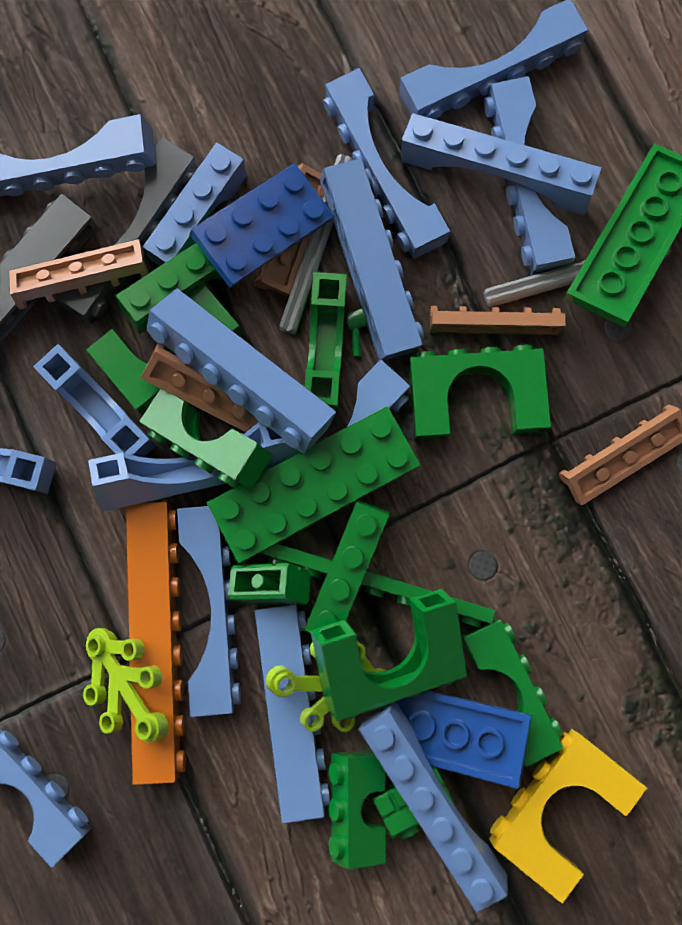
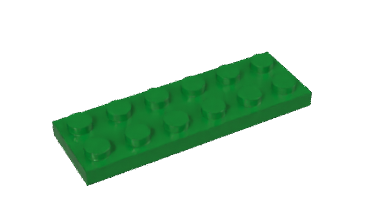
[565,143,682,328]
[207,406,420,564]

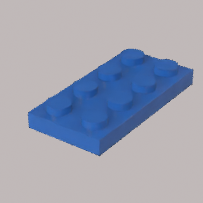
[189,163,334,288]
[396,690,533,788]

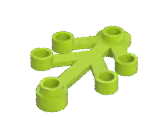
[83,628,169,743]
[265,641,386,732]

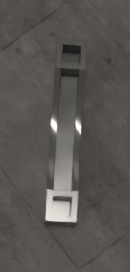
[55,137,198,325]

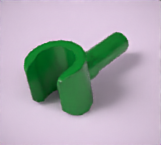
[346,309,367,357]

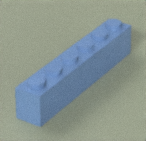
[320,158,424,361]
[147,289,336,455]
[255,605,330,823]

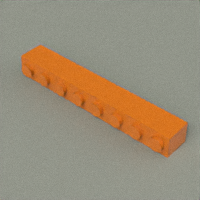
[126,502,186,785]

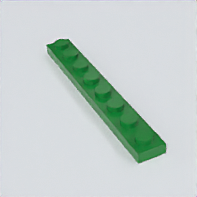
[252,544,495,628]

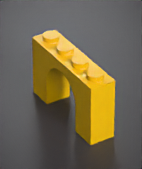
[489,729,647,903]

